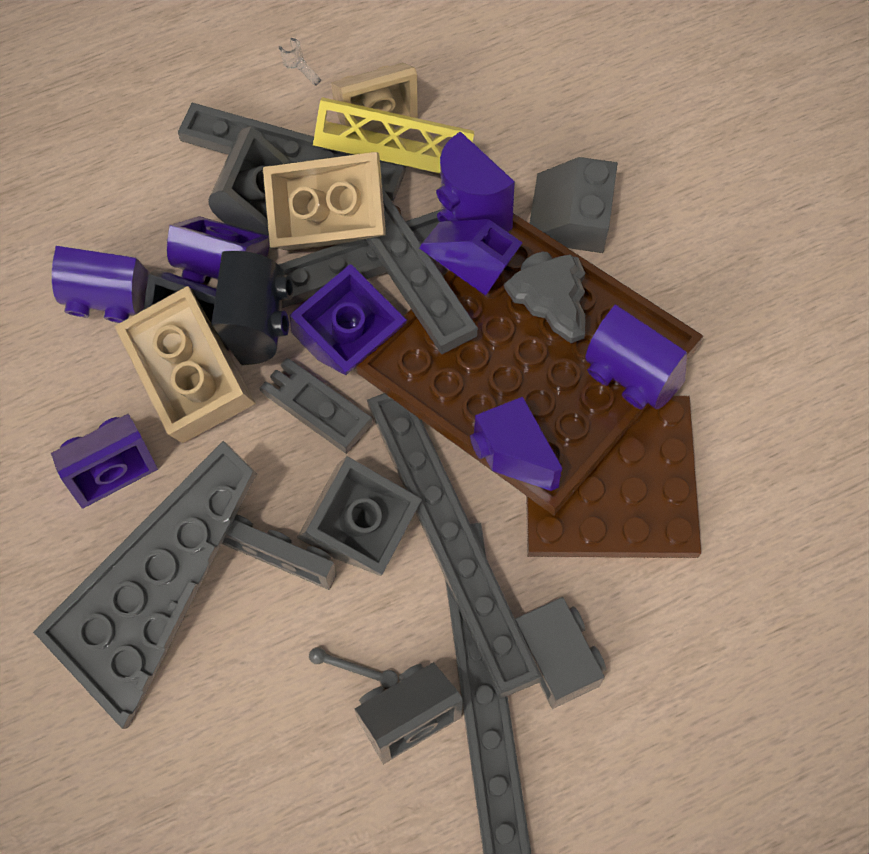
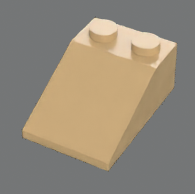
[263,152,386,251]
[114,286,256,443]

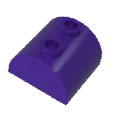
[436,131,515,232]
[167,216,270,283]
[52,246,150,323]
[586,305,687,410]

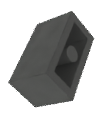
[515,597,606,709]

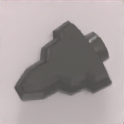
[504,252,585,343]

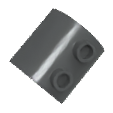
[208,126,292,236]

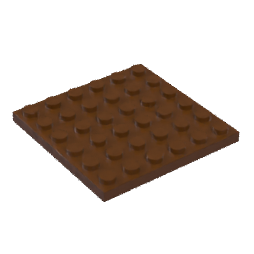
[356,213,703,515]

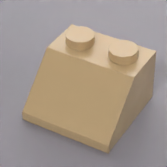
[331,62,418,132]

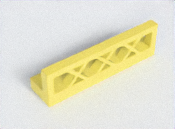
[313,97,475,173]

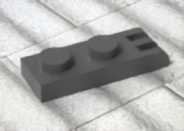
[259,358,372,454]

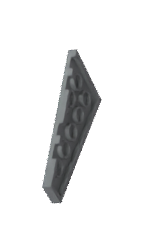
[33,441,257,729]

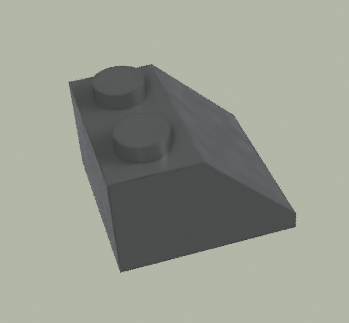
[529,157,618,253]
[297,456,422,576]
[354,662,463,765]

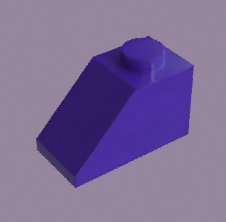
[470,397,562,491]

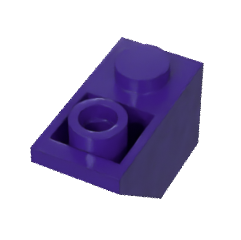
[419,219,522,295]

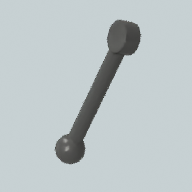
[309,647,398,689]

